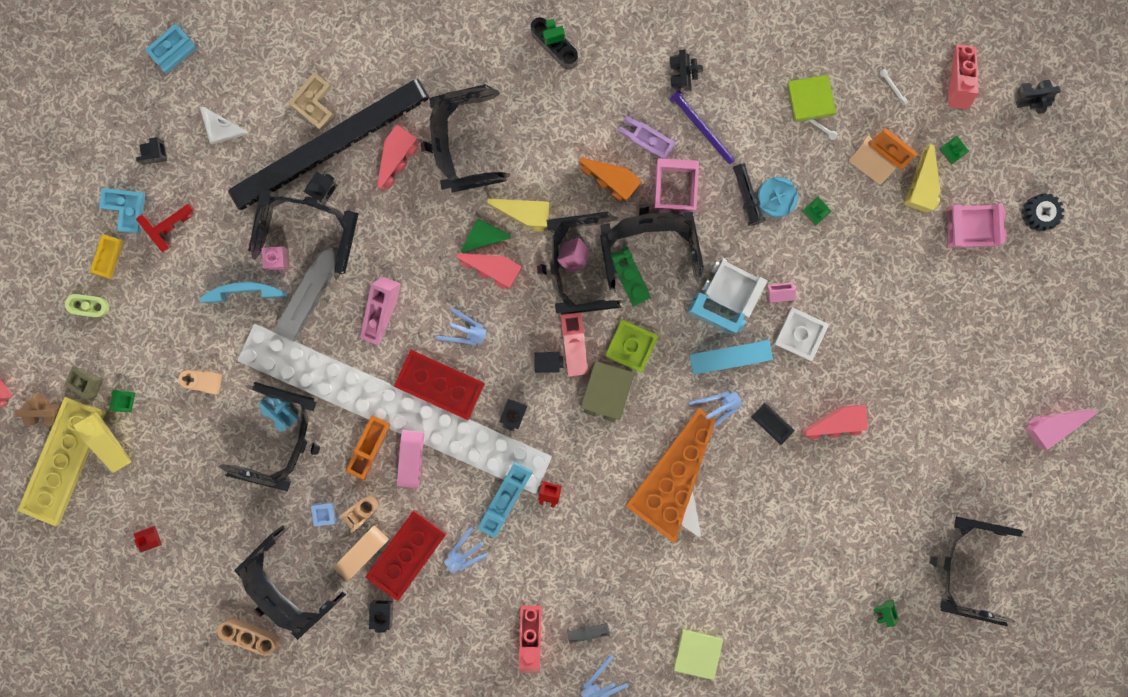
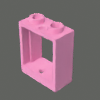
[653,158,699,216]

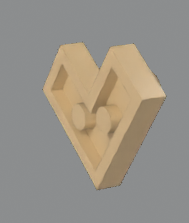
[288,72,334,131]

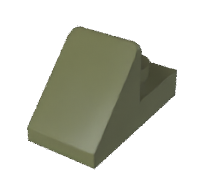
[65,366,104,399]

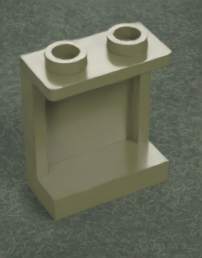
[581,361,635,422]

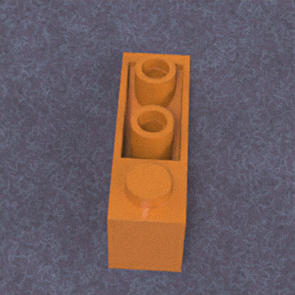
[579,158,642,203]

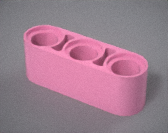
[397,430,424,489]

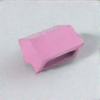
[766,282,796,303]

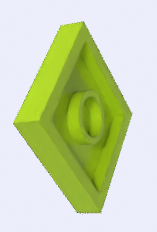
[787,75,837,122]
[605,319,659,373]

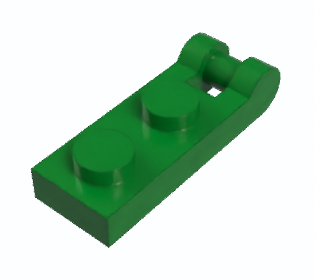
[612,247,651,307]

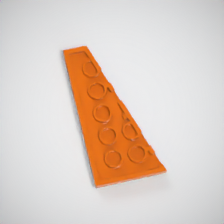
[626,408,716,544]

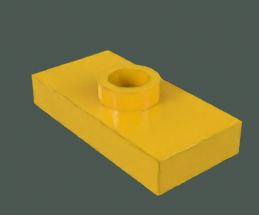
[89,234,124,279]

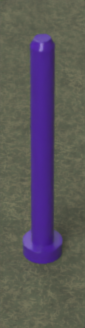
[669,90,734,164]

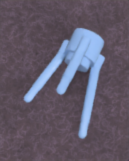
[436,308,487,346]
[688,391,742,428]
[444,527,488,574]
[581,655,628,697]

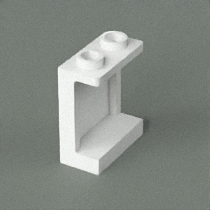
[702,258,768,318]

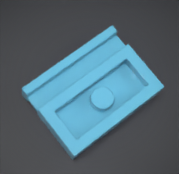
[145,24,197,74]

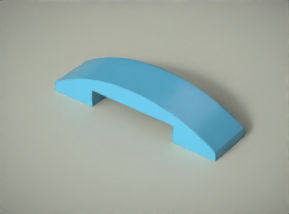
[200,282,287,303]
[690,340,773,375]
[477,462,533,538]

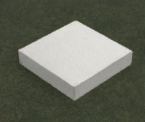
[774,307,829,361]

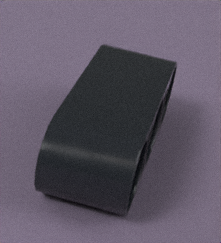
[531,17,578,70]

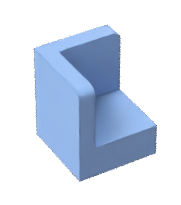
[311,502,339,527]

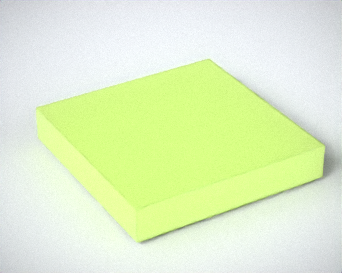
[674,629,723,680]

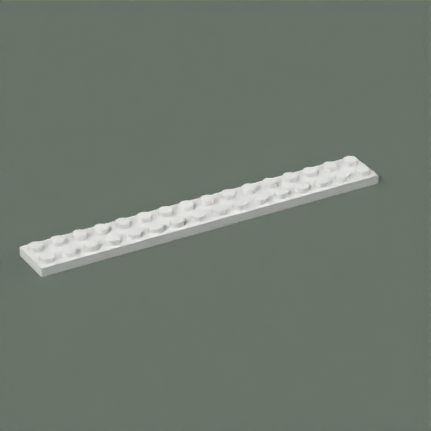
[238,324,552,494]

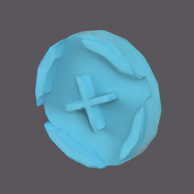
[757,177,798,218]

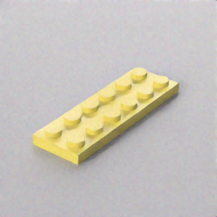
[18,397,106,526]

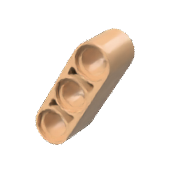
[333,525,389,582]
[217,618,280,656]

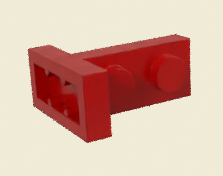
[135,203,194,253]

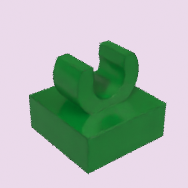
[543,19,565,46]
[939,136,969,165]
[802,197,831,226]
[109,390,136,413]
[873,600,899,627]

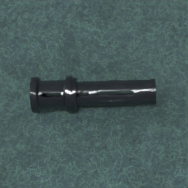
[733,163,766,226]

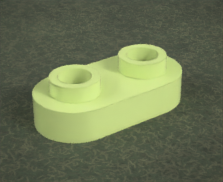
[65,294,109,317]

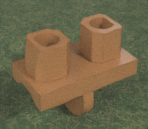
[15,393,62,426]

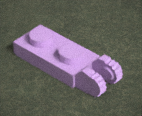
[617,116,675,159]

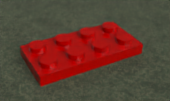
[394,349,486,420]
[365,510,447,601]

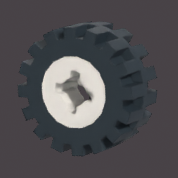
[1022,193,1065,232]

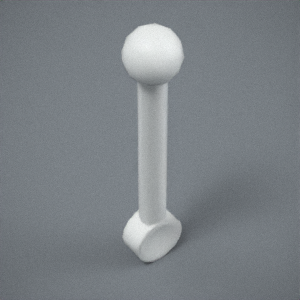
[880,69,908,106]
[808,119,838,140]

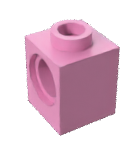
[262,247,290,270]

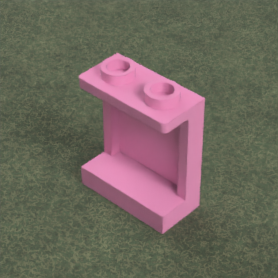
[947,203,1007,248]

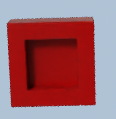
[538,481,562,508]
[133,526,162,553]

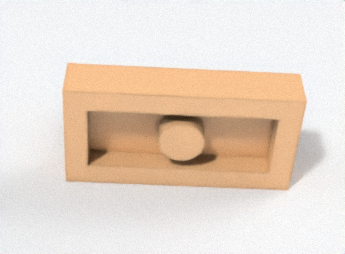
[849,136,897,185]

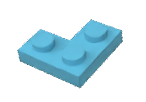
[99,188,145,234]

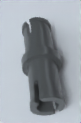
[567,623,610,644]

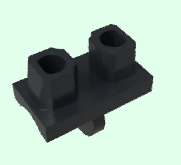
[669,49,703,91]
[1016,80,1061,114]

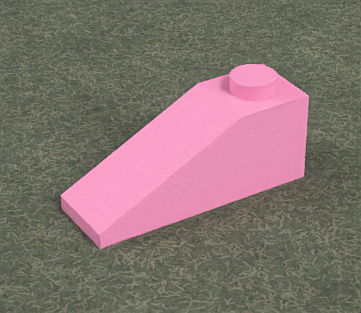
[360,277,401,345]
[1025,409,1097,450]

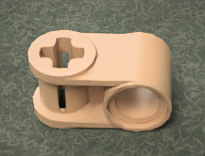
[179,370,223,394]
[339,496,379,533]

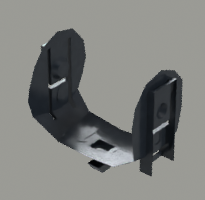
[420,84,510,193]
[248,183,359,280]
[600,203,704,293]
[537,211,626,315]
[218,382,320,492]
[929,516,1030,627]
[234,525,346,640]

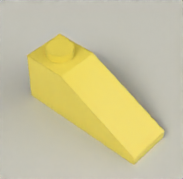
[904,144,940,213]
[487,199,550,232]
[73,411,132,473]

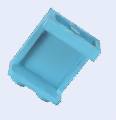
[686,293,746,334]

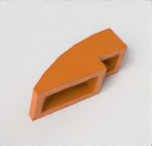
[345,415,391,480]

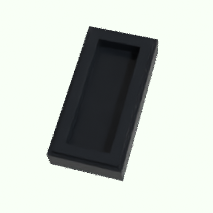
[751,402,795,445]

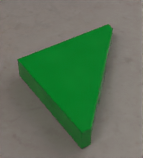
[460,219,511,254]

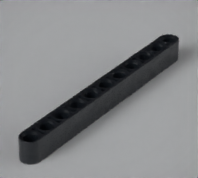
[228,79,429,210]

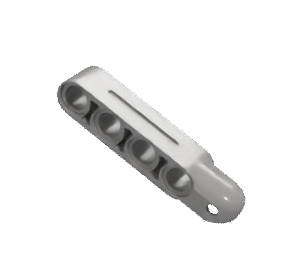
[275,247,338,342]

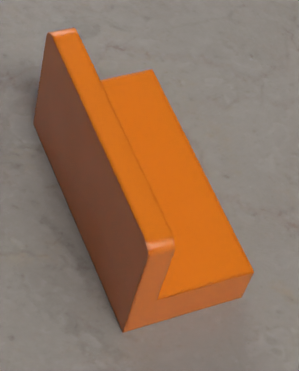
[870,128,917,170]

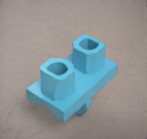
[258,397,299,432]

